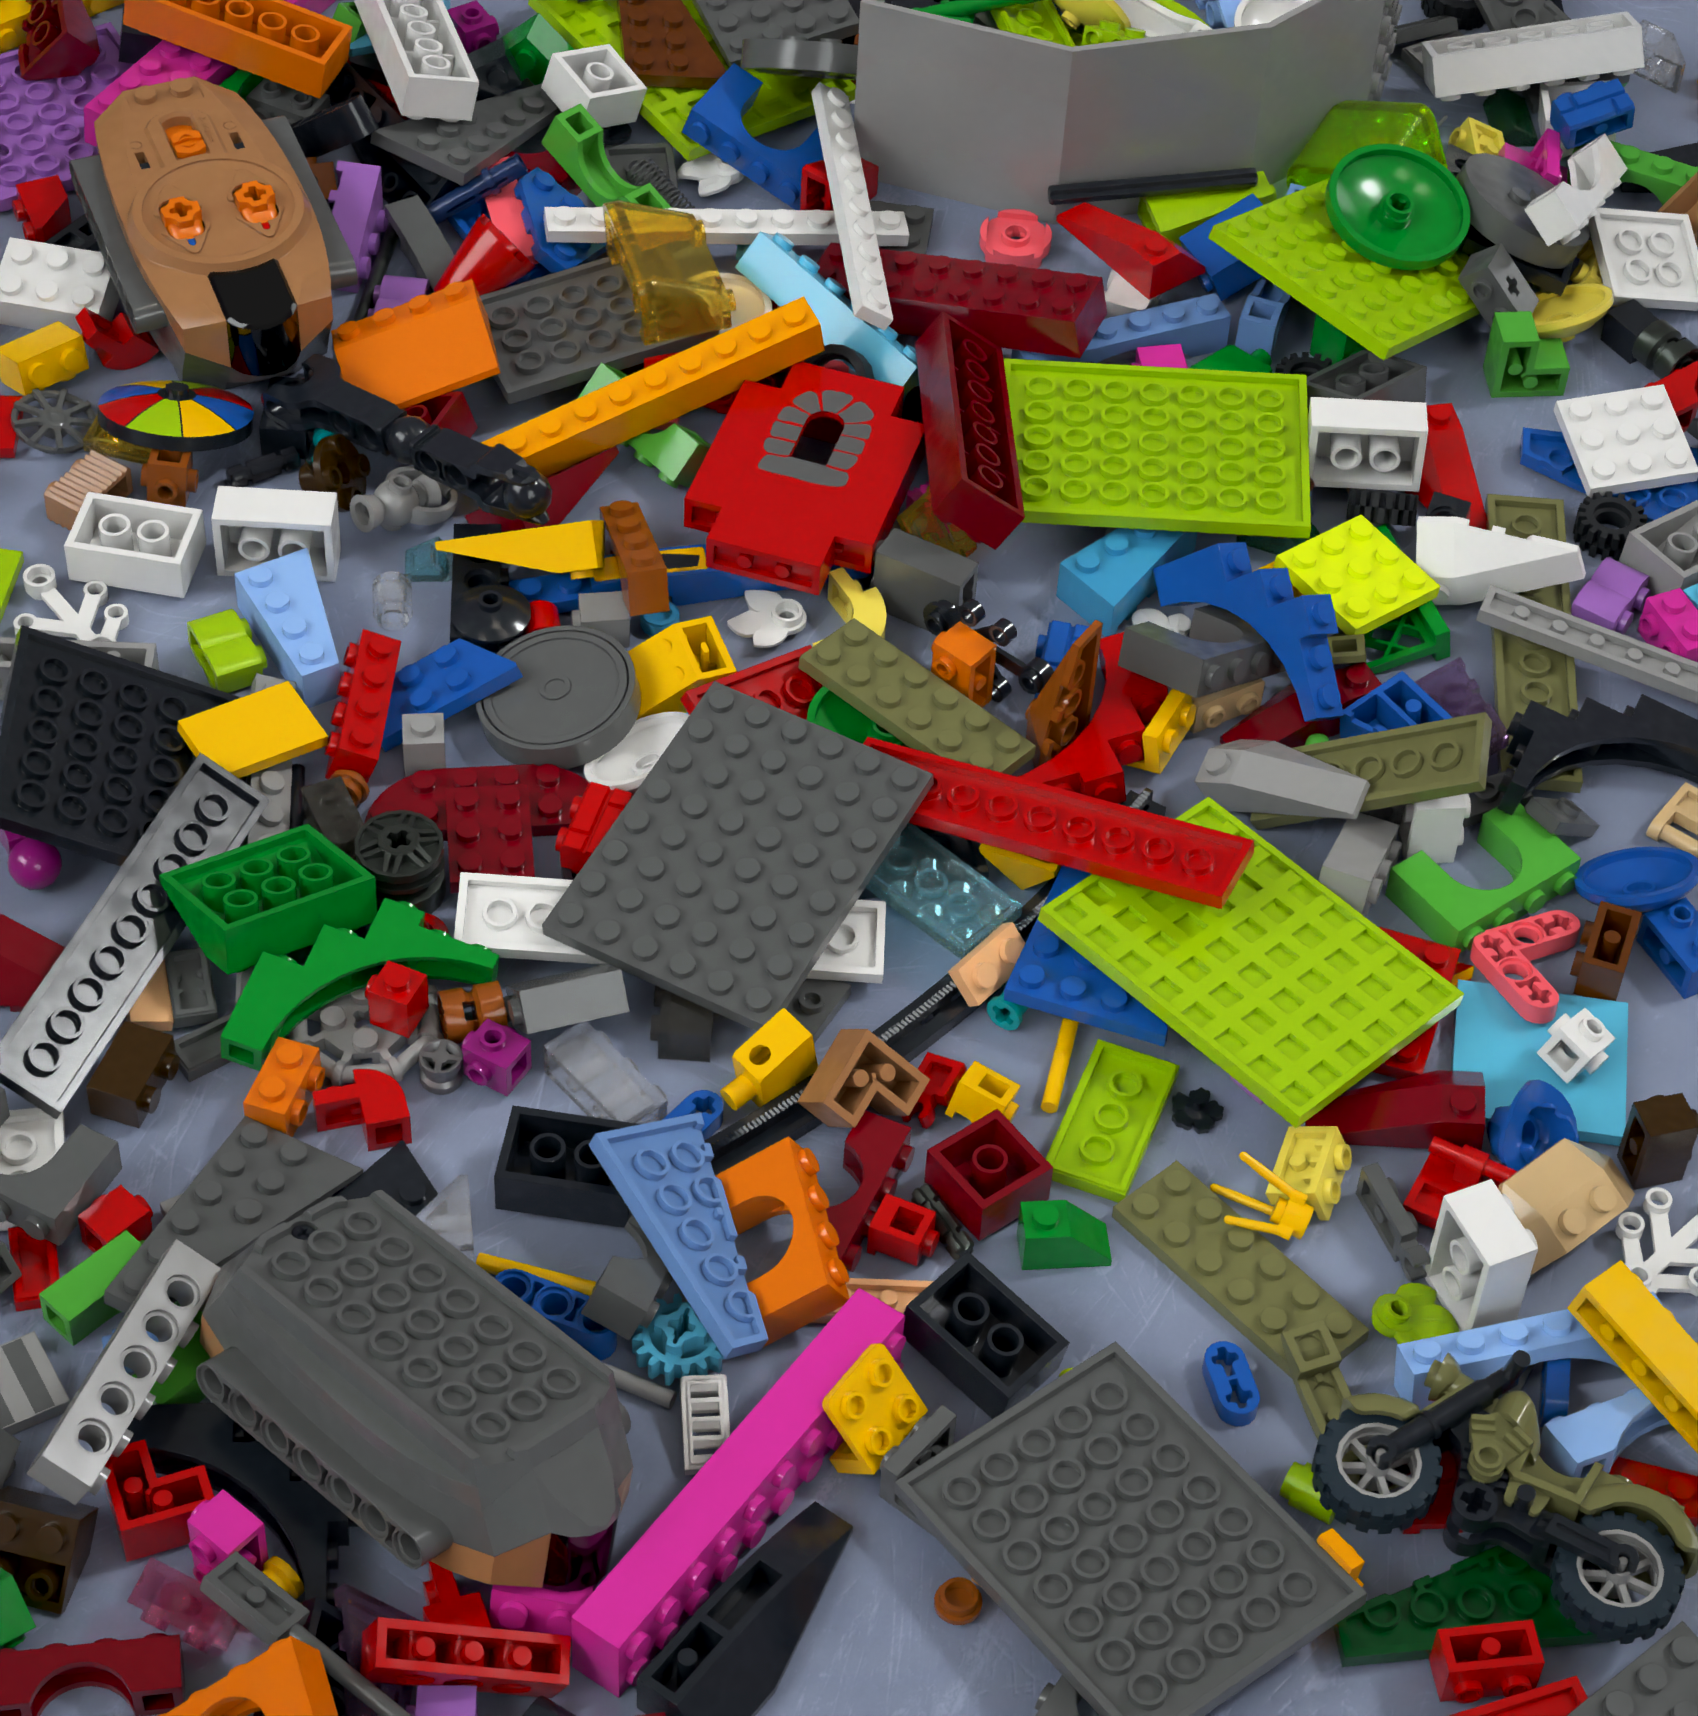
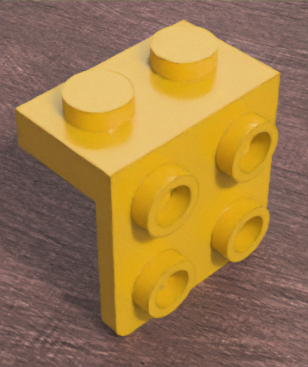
[822,1343,928,1475]

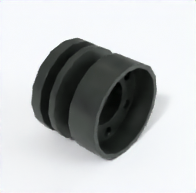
[354,810,446,914]

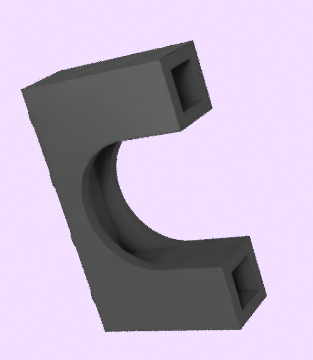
[1118,604,1286,698]
[0,1087,122,1246]

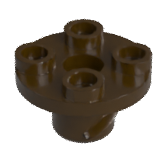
[299,434,371,513]

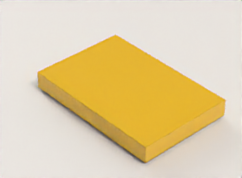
[177,681,328,778]

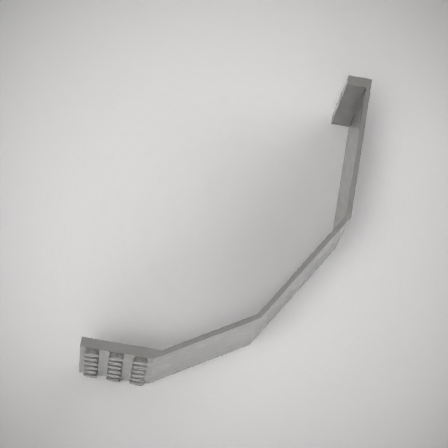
[854,0,1402,224]

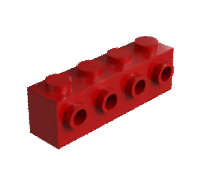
[324,629,401,783]

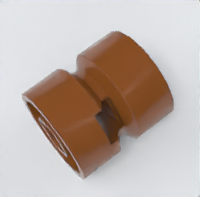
[437,980,508,1045]

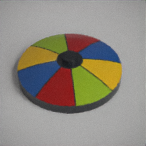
[98,380,254,452]

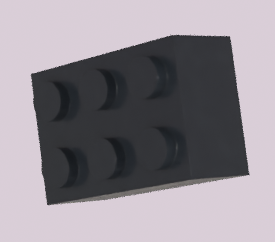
[494,1105,640,1228]
[903,1251,1070,1419]

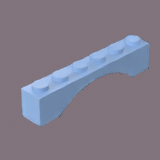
[1394,1291,1664,1410]
[1539,1388,1670,1478]

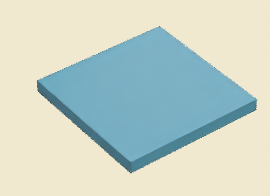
[1451,979,1628,1146]

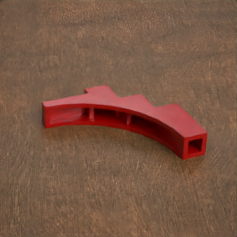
[1017,632,1168,804]

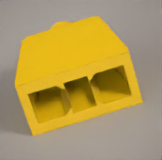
[720,1008,818,1111]

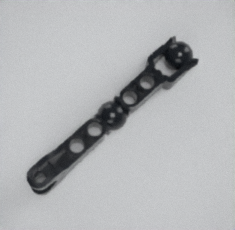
[261,354,552,525]

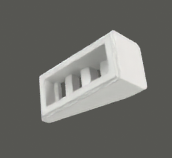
[680,1374,730,1475]

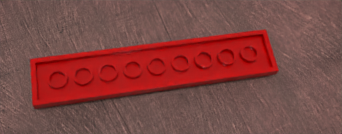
[863,737,1254,909]

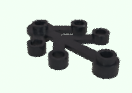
[923,599,1054,702]

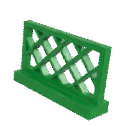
[1364,524,1450,674]

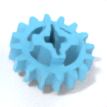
[631,1293,724,1386]

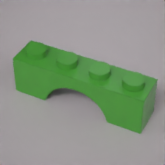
[541,103,672,248]
[1567,140,1698,206]
[577,362,711,488]

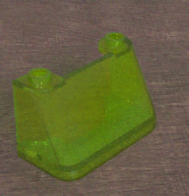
[1286,100,1448,189]

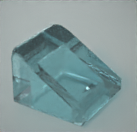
[405,536,453,582]

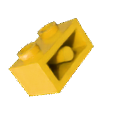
[0,321,89,396]

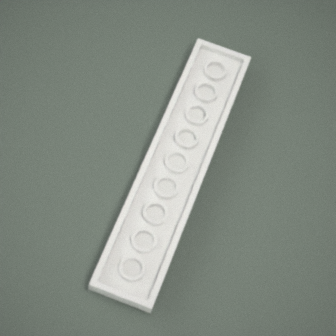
[454,872,886,984]

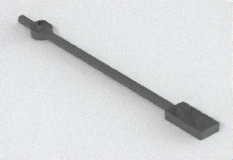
[199,1551,412,1716]

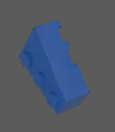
[1340,671,1453,739]

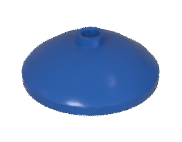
[1574,847,1698,915]

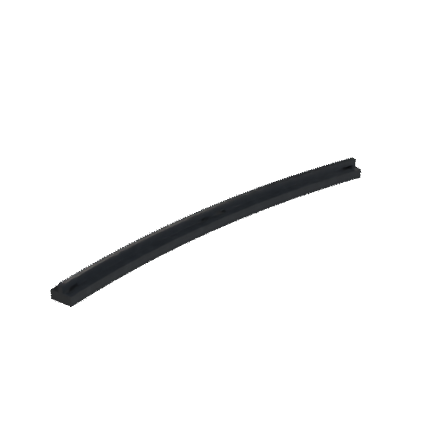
[704,787,1166,1175]

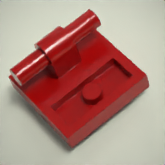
[1403,1136,1517,1229]

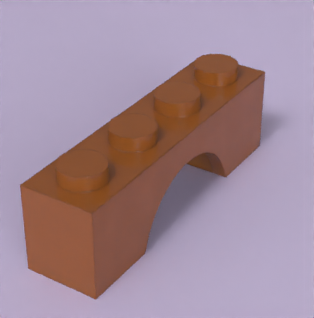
[599,500,670,616]

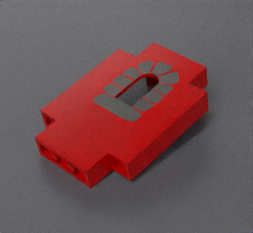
[684,362,926,596]

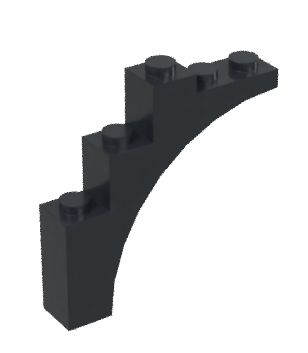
[1497,694,1698,815]
[127,1403,359,1609]

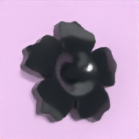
[1172,1087,1224,1134]

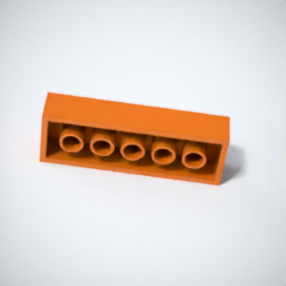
[123,0,353,99]

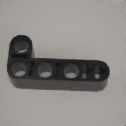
[290,94,379,158]

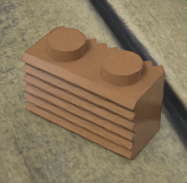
[44,450,133,530]

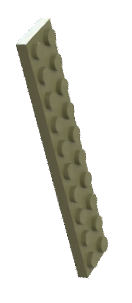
[1485,494,1583,793]

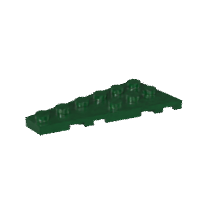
[1333,1545,1620,1667]

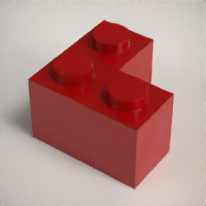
[104,1439,214,1562]

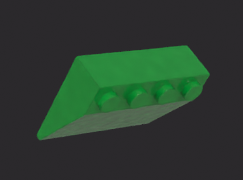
[159,824,377,975]

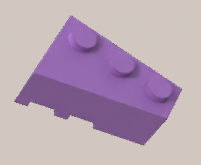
[328,160,388,293]

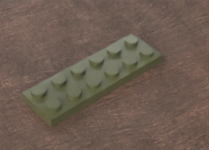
[798,618,1036,775]
[1250,712,1492,830]
[1112,1160,1369,1378]

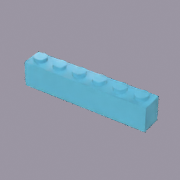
[735,231,919,399]

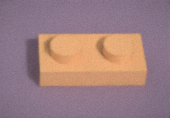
[948,922,1025,1007]

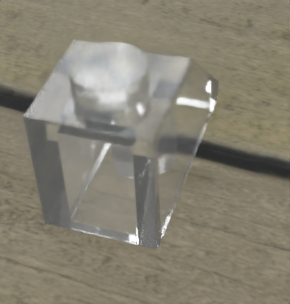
[416,1175,474,1262]

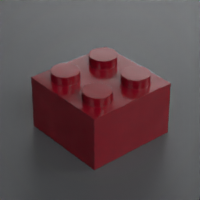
[924,1109,1053,1241]

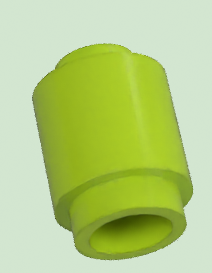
[1279,1461,1335,1525]

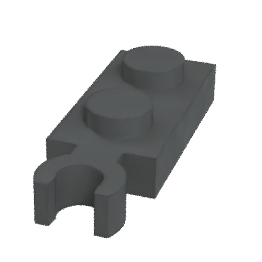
[1356,1162,1431,1282]

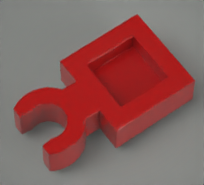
[901,1052,967,1129]

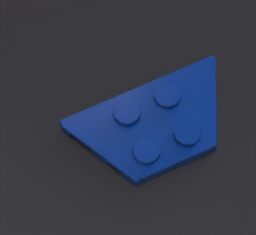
[381,638,523,752]

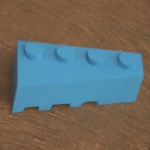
[1056,528,1198,637]

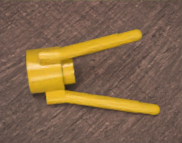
[1210,1152,1314,1241]

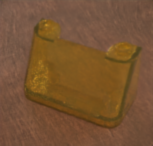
[603,200,736,346]

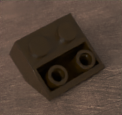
[0,1486,99,1614]

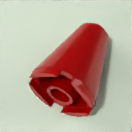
[433,214,535,296]

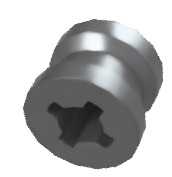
[419,1039,463,1095]

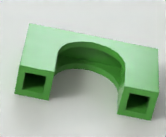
[1385,804,1581,953]
[39,1230,210,1405]

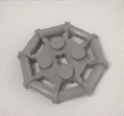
[290,985,443,1086]

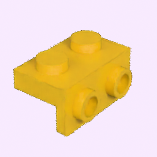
[1127,688,1196,774]

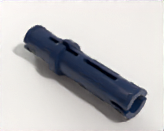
[425,153,529,225]

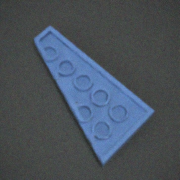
[589,1112,768,1360]

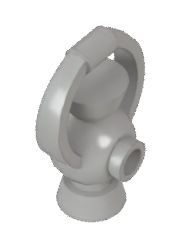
[350,466,458,533]

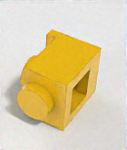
[945,1061,1021,1123]

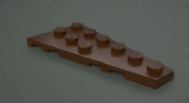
[617,0,726,89]

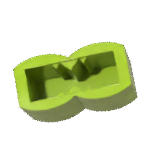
[187,609,268,693]

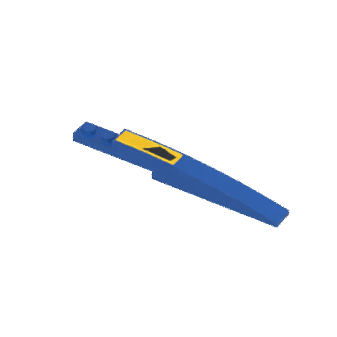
[509,544,875,613]

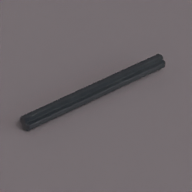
[1048,168,1258,205]

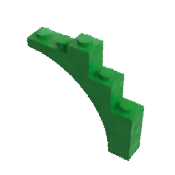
[220,898,499,1071]

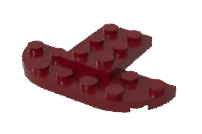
[364,764,588,894]

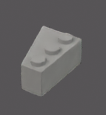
[1318,812,1402,917]

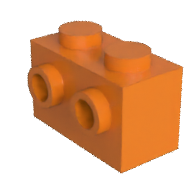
[931,621,997,708]
[243,1036,325,1137]

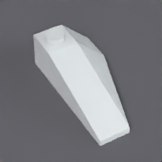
[1416,516,1586,605]

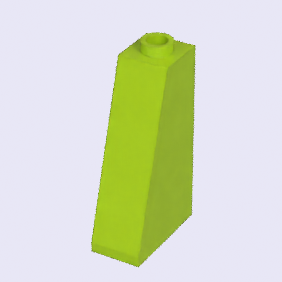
[1137,171,1277,248]

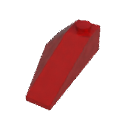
[1056,202,1206,300]
[1404,403,1487,530]

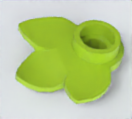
[1371,1283,1459,1344]

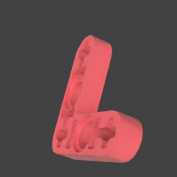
[1470,910,1581,1024]

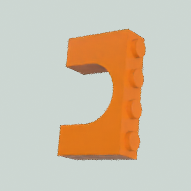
[715,1136,849,1348]
[158,1636,338,1716]

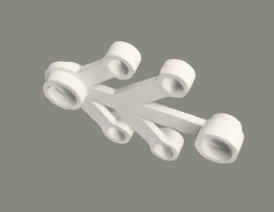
[13,564,129,642]
[1615,1187,1698,1297]

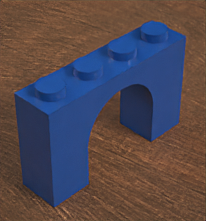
[682,63,824,210]

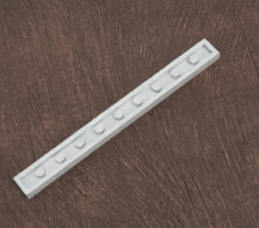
[811,82,893,330]
[543,206,910,246]

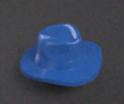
[1487,1079,1580,1171]

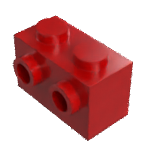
[1429,1619,1545,1704]

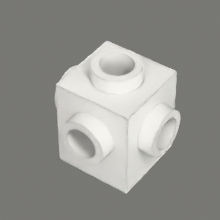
[1537,1008,1616,1084]

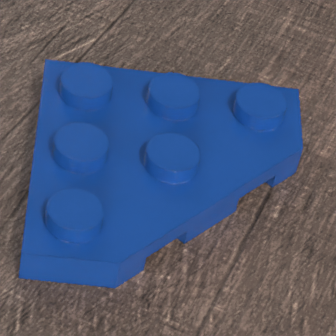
[514,167,616,274]

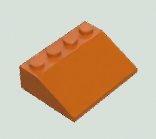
[331,279,501,409]

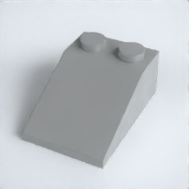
[1618,500,1698,596]

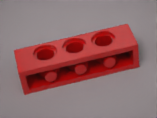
[360,1617,571,1698]

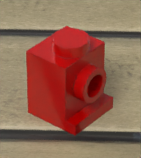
[867,1193,940,1266]

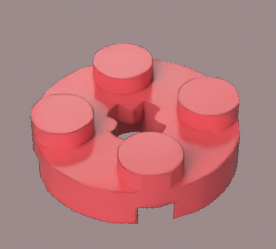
[979,209,1052,269]

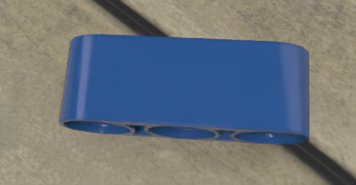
[495,1269,617,1361]

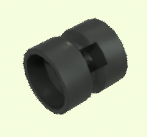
[1632,319,1698,379]

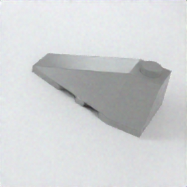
[1194,739,1370,819]

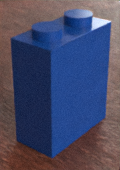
[1179,193,1263,301]

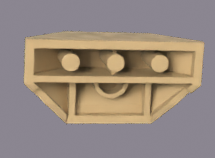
[1498,1138,1635,1275]

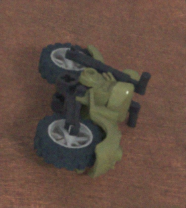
[1311,1350,1698,1644]

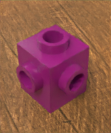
[447,0,499,54]
[461,1018,532,1097]

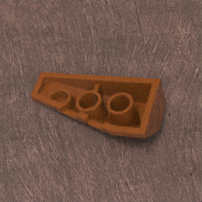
[1025,620,1103,768]

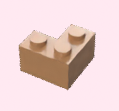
[797,1029,930,1128]

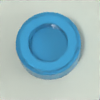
[640,601,680,636]

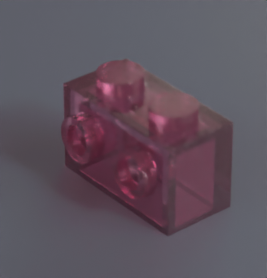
[127,1557,241,1654]

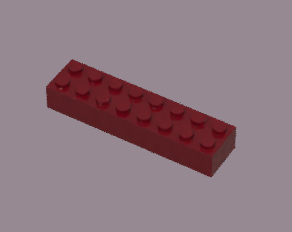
[817,242,1107,358]
[915,311,1025,550]

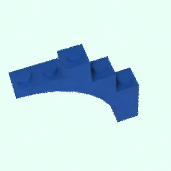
[1153,542,1344,722]

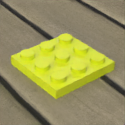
[1273,515,1441,635]

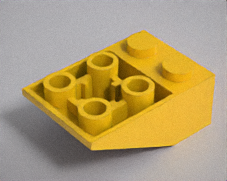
[627,615,737,720]

